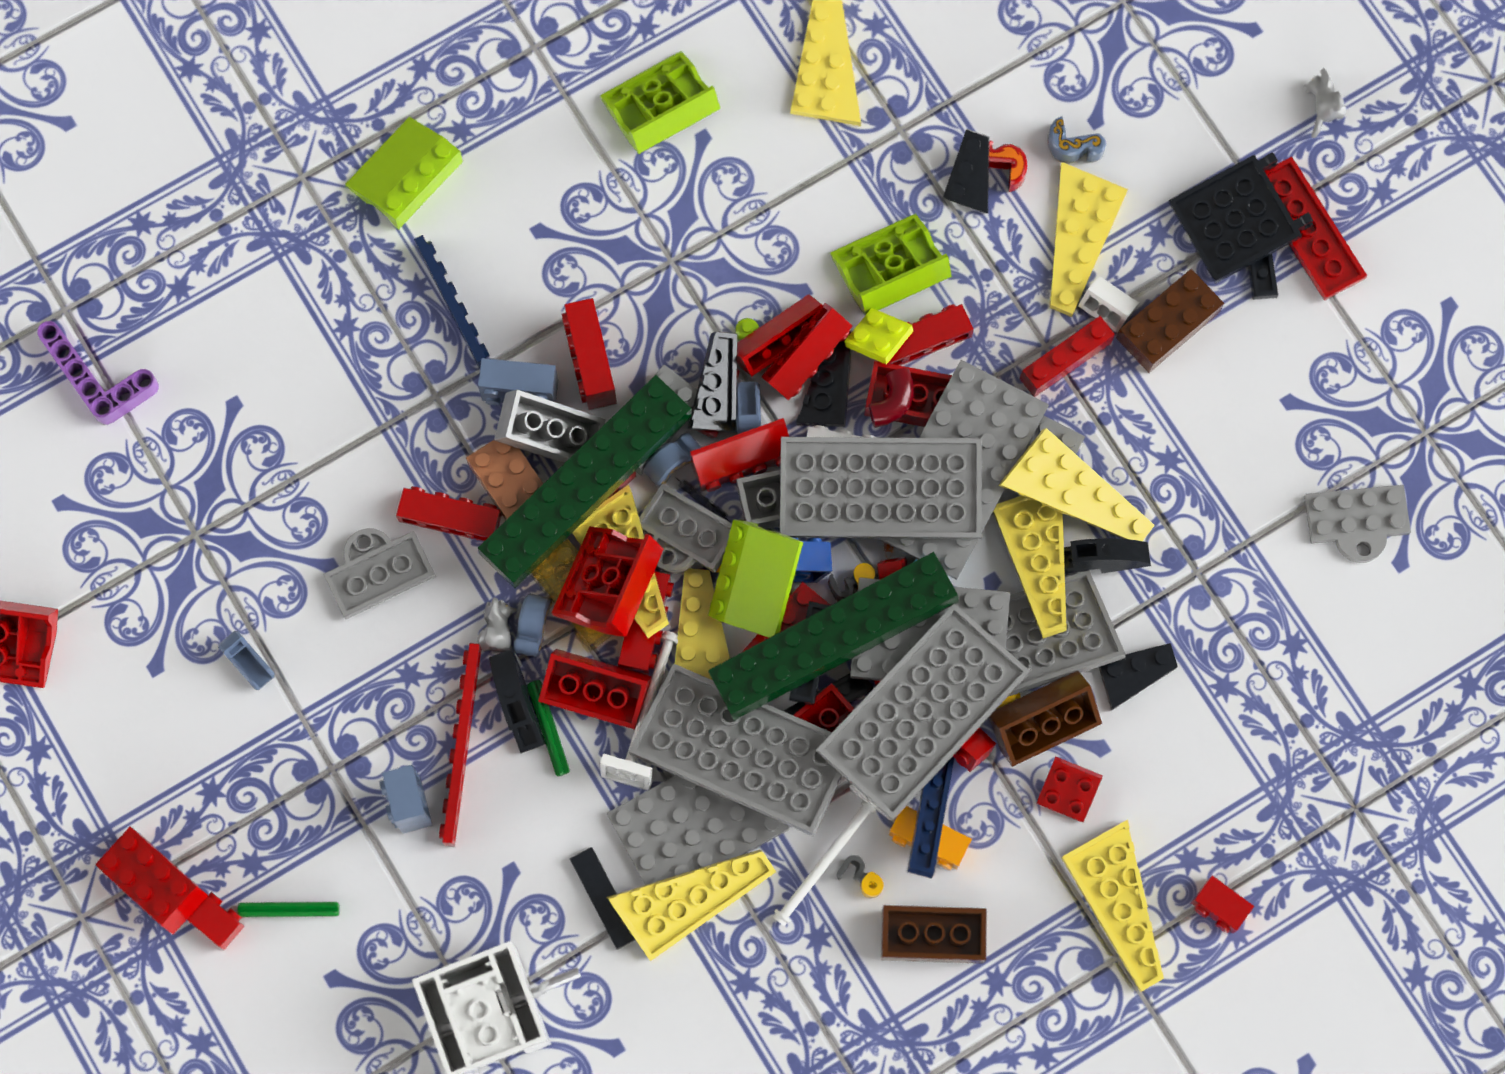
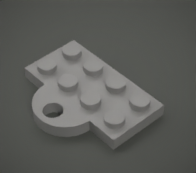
[639,484,732,574]
[1304,485,1411,563]
[323,528,436,620]

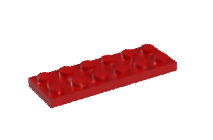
[1265,156,1368,301]

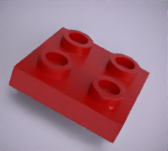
[1036,756,1103,823]

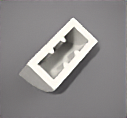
[1078,276,1139,333]

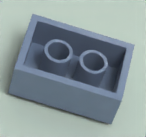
[478,358,559,405]
[379,765,433,834]

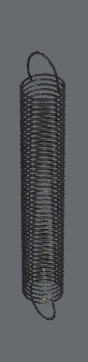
[675,477,731,523]

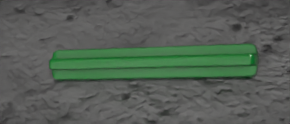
[527,680,570,776]
[237,902,340,917]

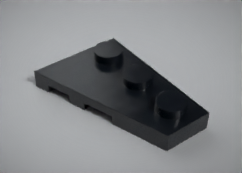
[943,129,990,214]
[1099,643,1178,711]

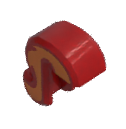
[989,140,1027,192]

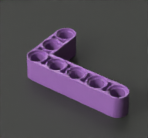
[37,321,159,425]

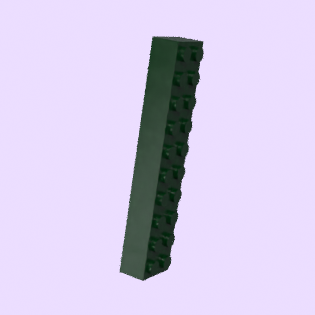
[478,375,691,589]
[708,552,959,720]

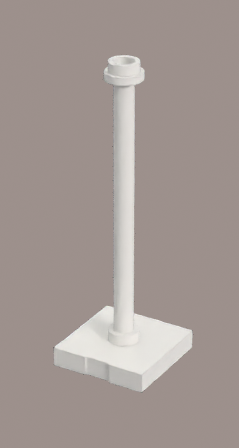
[600,631,678,791]
[773,784,891,926]

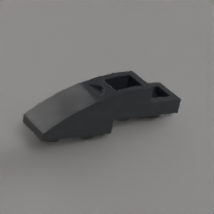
[1064,538,1151,574]
[489,649,546,753]

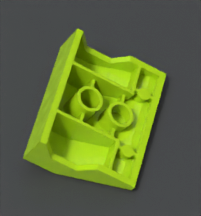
[600,51,721,154]
[345,116,463,230]
[830,213,952,315]
[708,519,803,638]

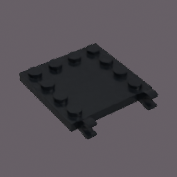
[1169,152,1313,284]

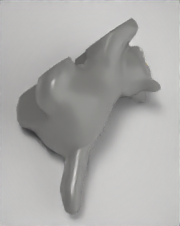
[1304,68,1346,138]
[477,597,522,667]

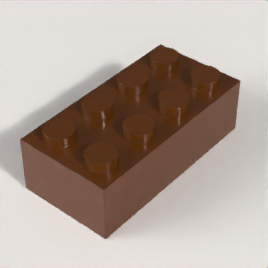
[1116,269,1225,373]
[989,671,1102,767]
[881,905,987,964]

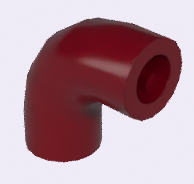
[868,368,914,428]

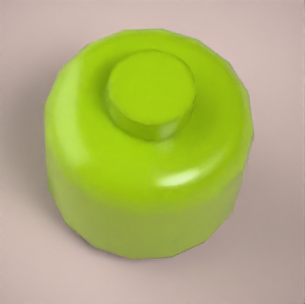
[735,318,759,341]

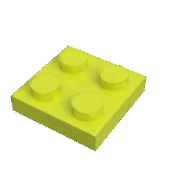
[845,308,913,364]

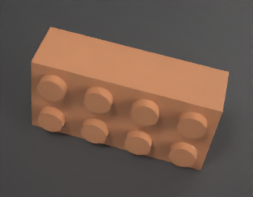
[466,440,543,520]

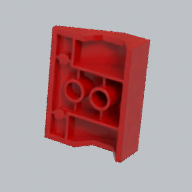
[551,526,664,637]
[0,600,58,688]

